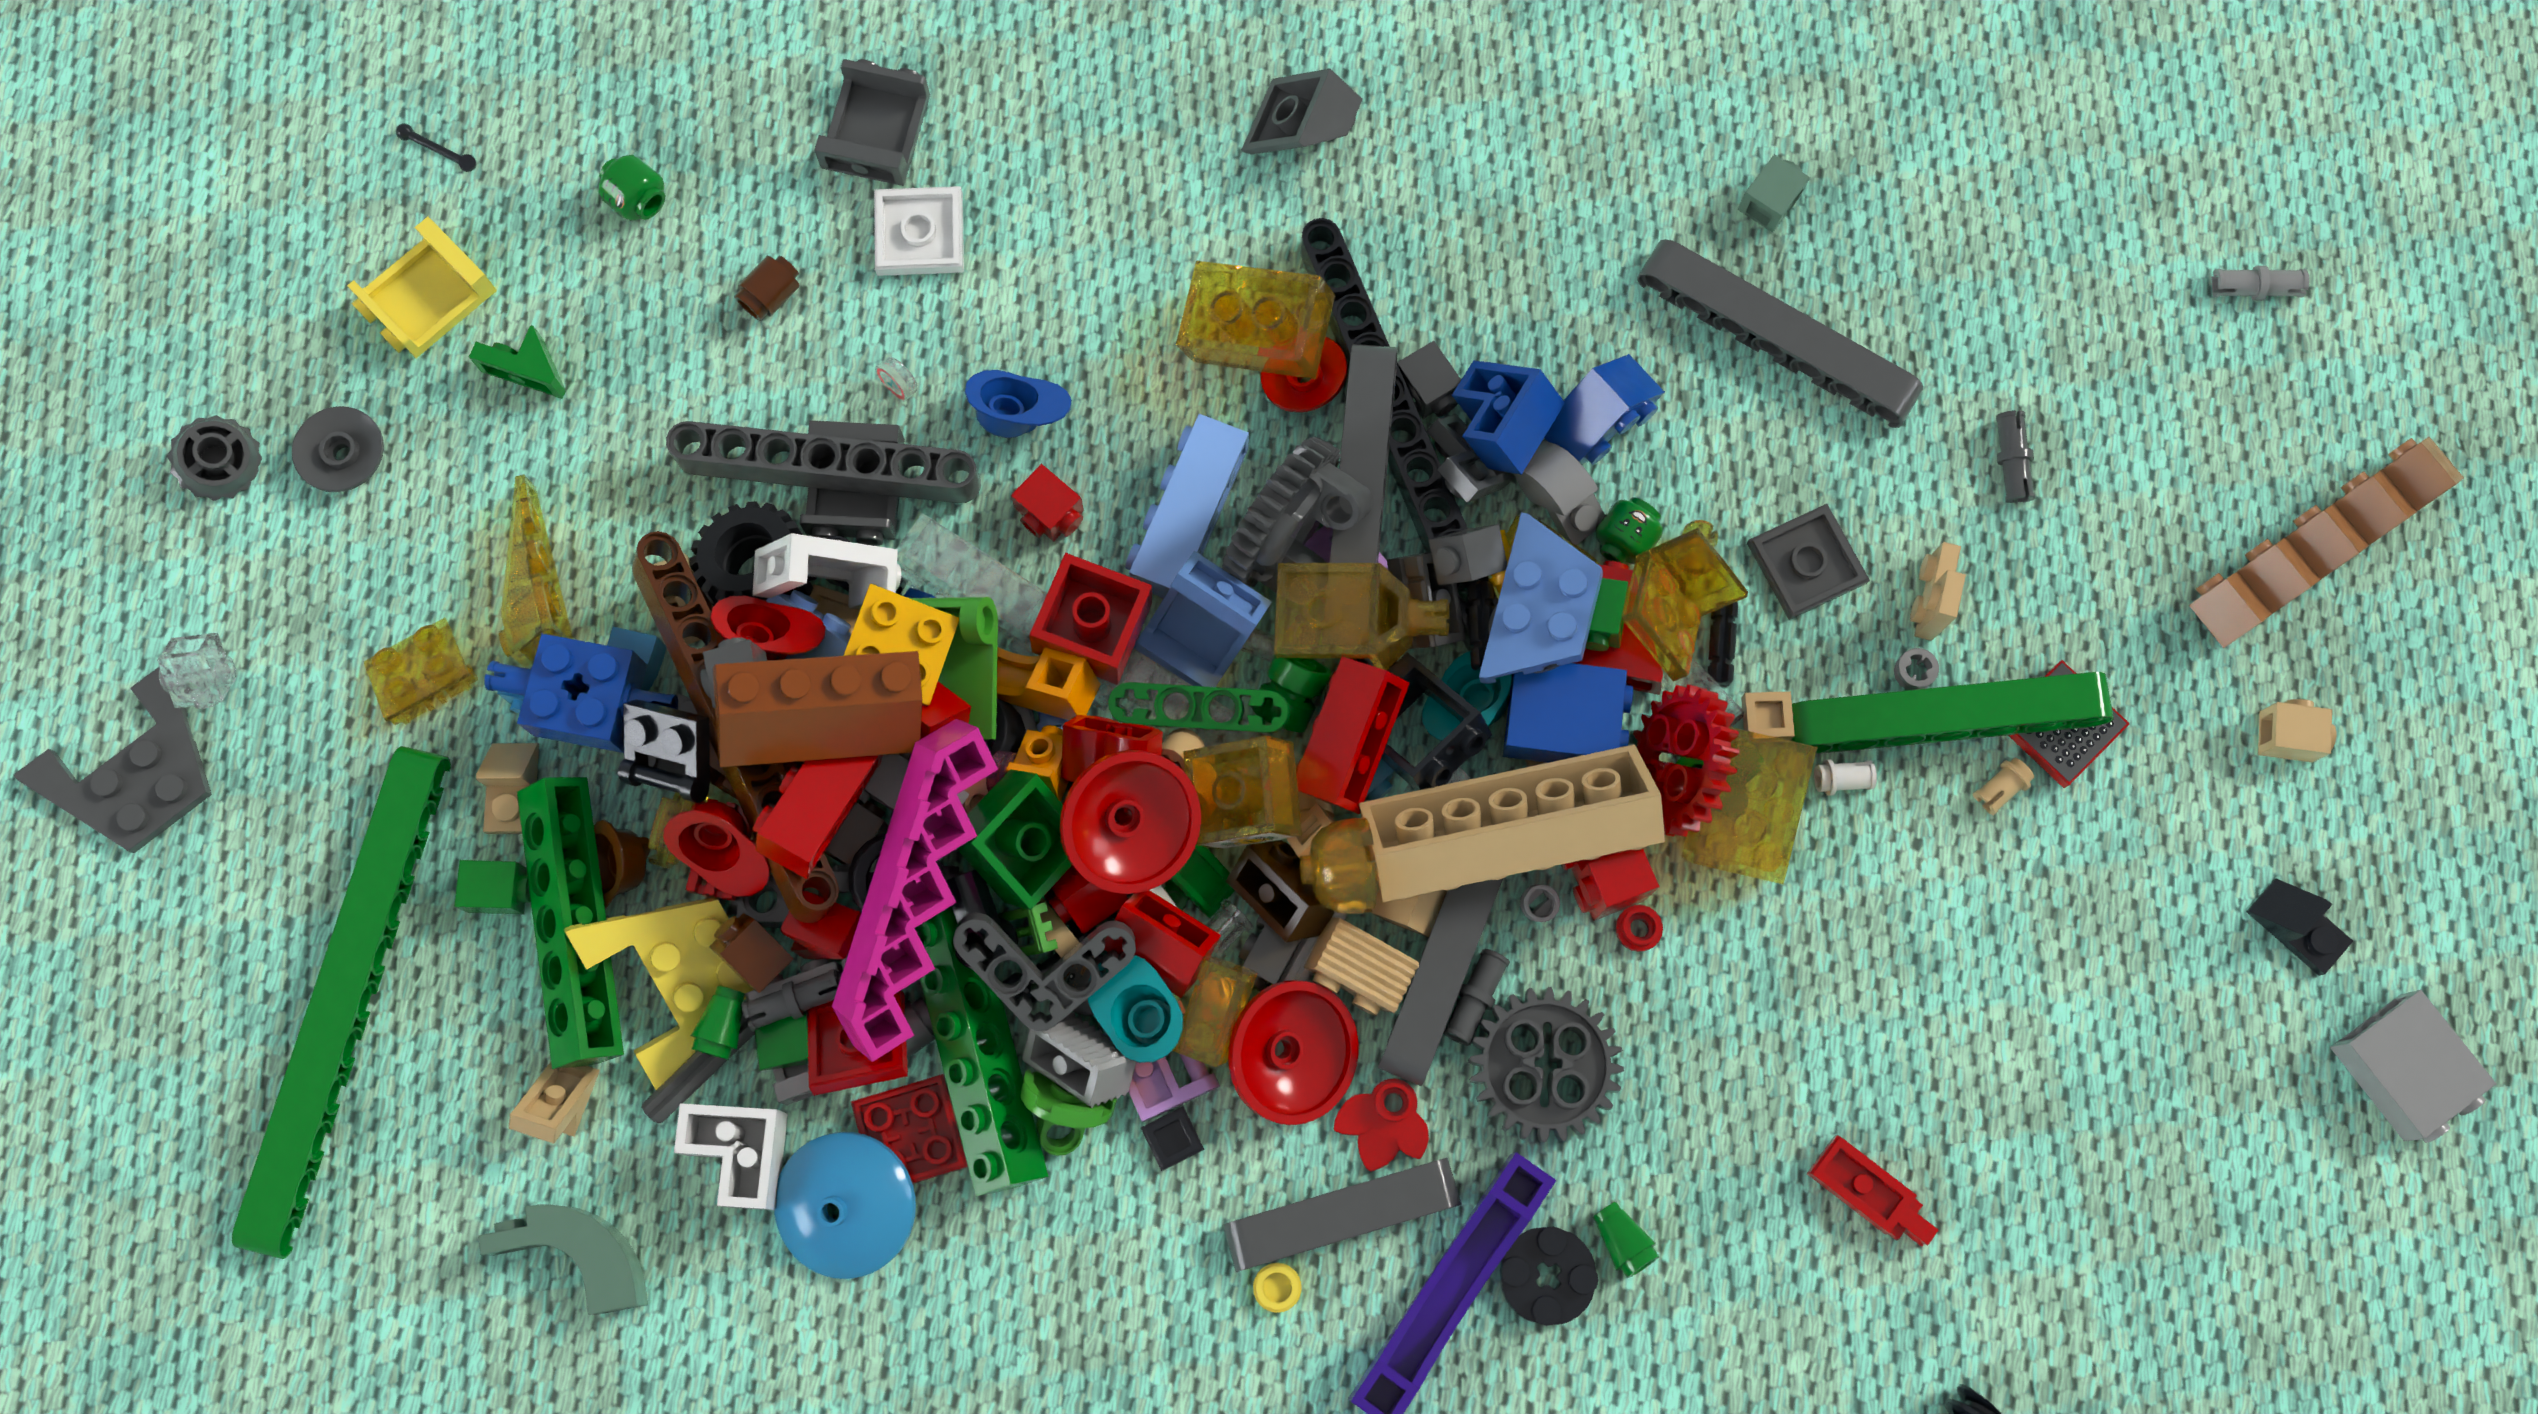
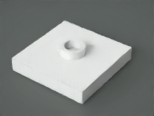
[874,186,964,276]

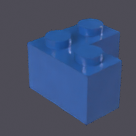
[1544,354,1665,465]
[1452,360,1565,475]

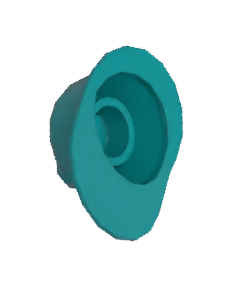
[1422,651,1513,741]
[1088,955,1183,1063]

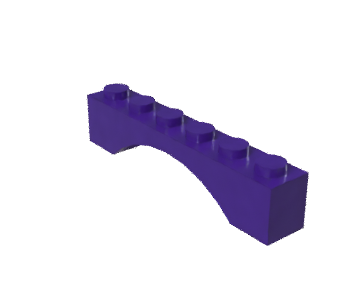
[1348,1152,1557,1414]

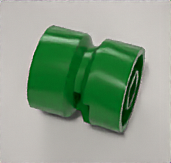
[1251,648,1331,733]

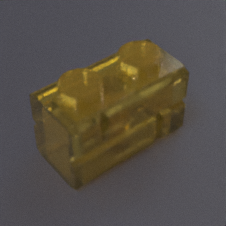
[1172,957,1258,1067]

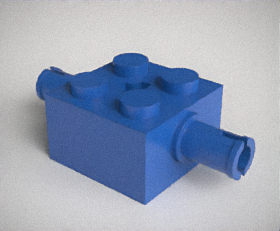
[484,633,678,753]

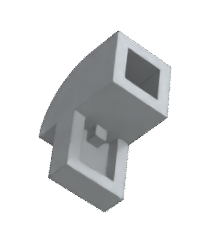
[1513,440,1605,547]

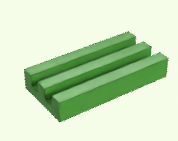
[998,902,1058,956]

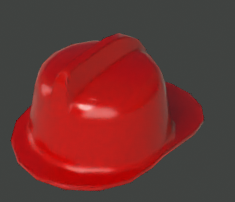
[710,596,826,661]
[664,801,770,897]

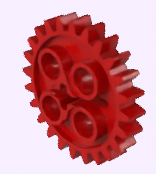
[1633,684,1740,837]

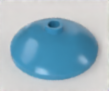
[774,1132,916,1279]

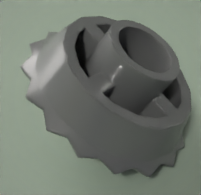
[167,415,262,501]

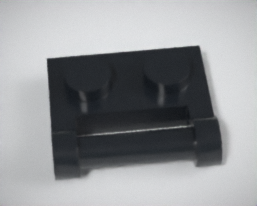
[618,699,710,803]

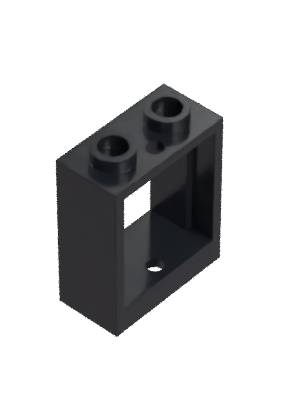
[1381,652,1492,791]

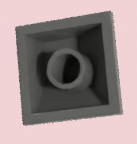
[1241,69,1363,155]

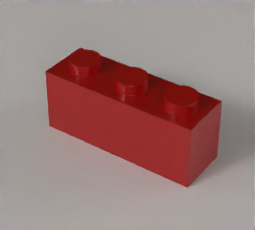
[1291,656,1410,814]
[753,755,883,879]

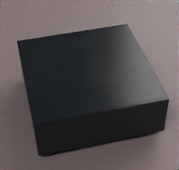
[1141,1106,1204,1171]

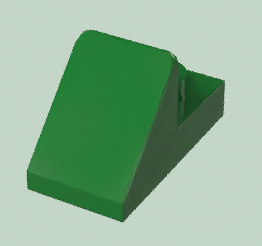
[469,325,566,399]

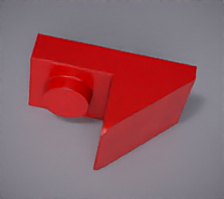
[780,891,861,959]

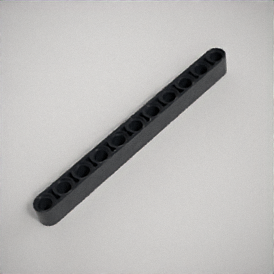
[1300,218,1498,652]

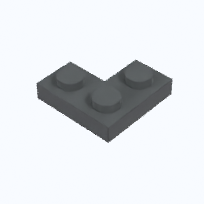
[1426,414,1514,503]

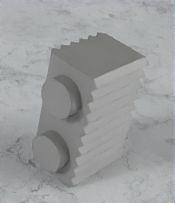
[1022,1012,1136,1108]

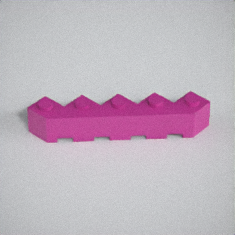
[832,719,998,1062]

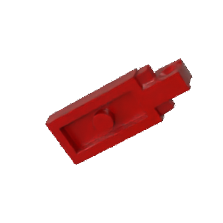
[1807,1135,1939,1246]

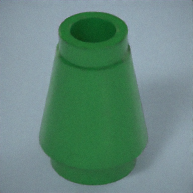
[691,986,745,1060]
[1593,1202,1659,1278]

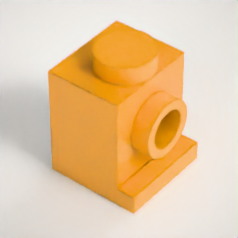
[1006,725,1069,802]

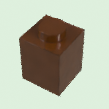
[709,913,794,994]

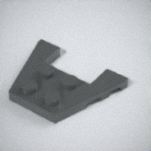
[14,662,212,853]

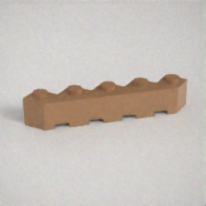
[2189,437,2464,648]

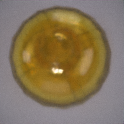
[1300,818,1377,914]

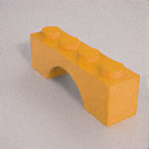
[997,647,1101,720]

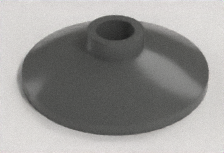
[292,406,384,492]

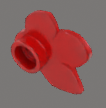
[1334,1079,1429,1171]

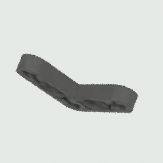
[953,913,1136,1031]

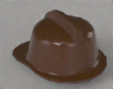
[594,820,653,910]

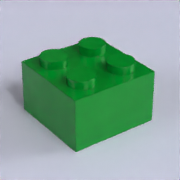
[957,769,1072,910]

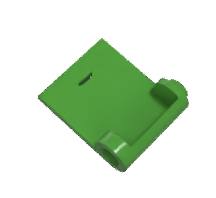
[910,597,998,739]

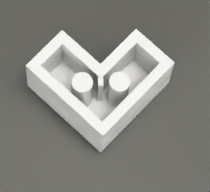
[674,1103,788,1210]

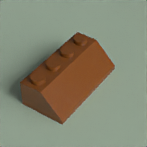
[712,651,922,767]

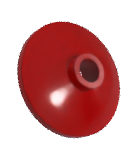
[1261,333,1348,412]

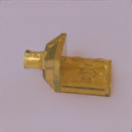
[1622,520,1748,682]
[1274,563,1450,670]

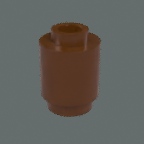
[734,255,800,321]

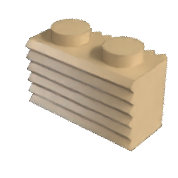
[1304,917,1420,1016]

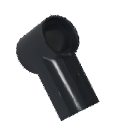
[946,870,1018,969]

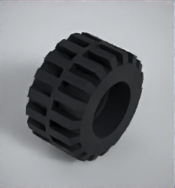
[689,501,817,606]

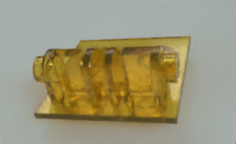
[363,617,478,725]

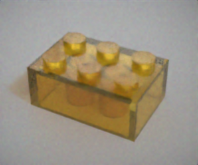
[1176,261,1335,379]
[1681,726,1817,884]

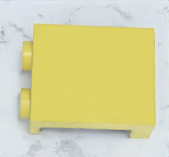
[347,216,497,358]

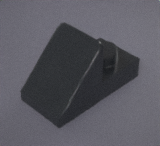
[2246,878,2353,976]

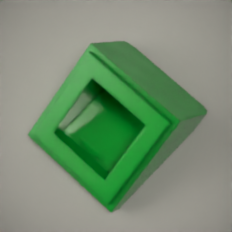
[754,1013,808,1071]

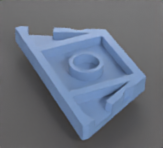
[1479,512,1603,684]

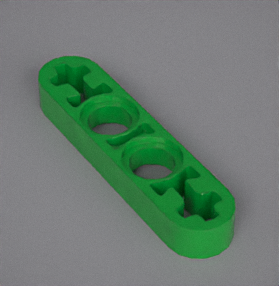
[1108,682,1291,734]

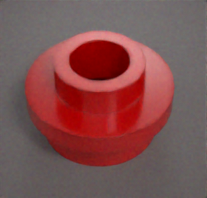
[1615,905,1663,952]

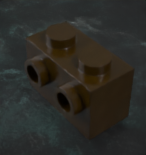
[1226,840,1342,943]

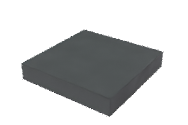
[1747,504,1870,620]

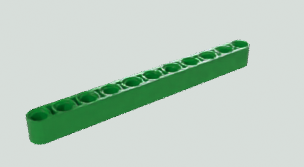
[232,746,451,1259]

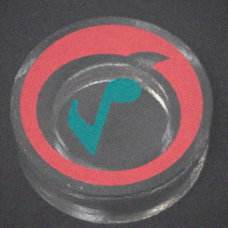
[875,357,918,401]

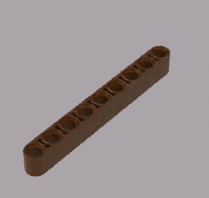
[632,531,839,923]

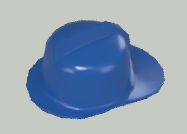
[965,370,1072,438]

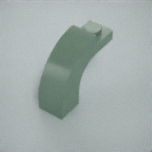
[478,1205,648,1315]

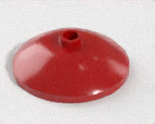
[1060,750,1201,894]
[1228,980,1359,1125]

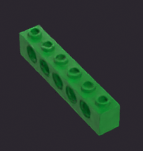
[517,777,624,1069]
[915,906,1049,1197]

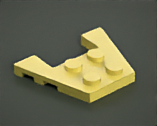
[564,897,753,1090]

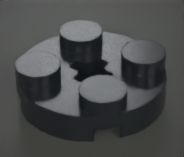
[1500,1226,1598,1326]

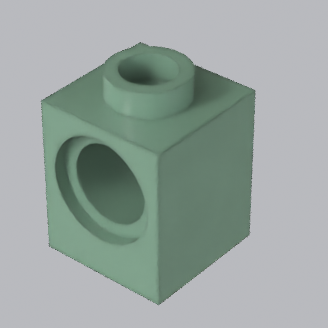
[1737,154,1810,233]

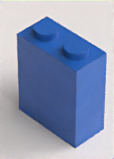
[1502,663,1633,763]

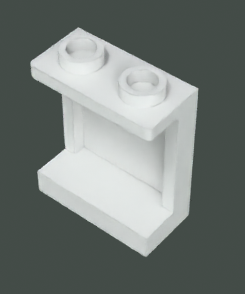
[753,533,901,609]

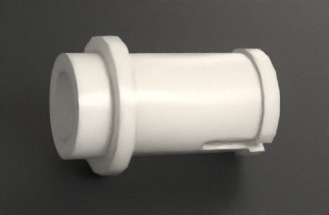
[1814,759,1877,796]

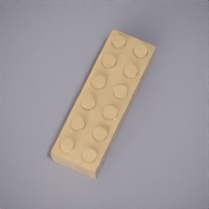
[1359,744,1665,902]

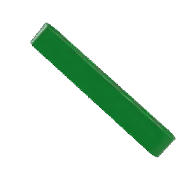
[1790,672,2114,755]

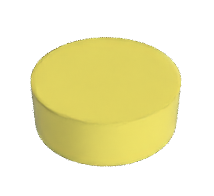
[1253,1263,1301,1313]

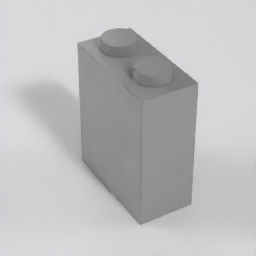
[2330,990,2496,1143]

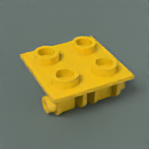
[843,583,959,706]

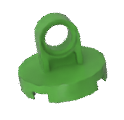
[1020,1069,1117,1156]

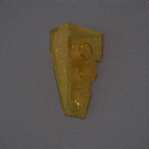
[499,474,573,667]

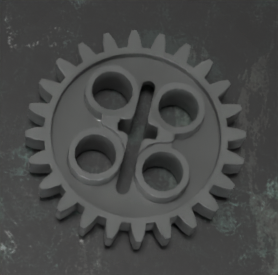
[1468,987,1624,1143]

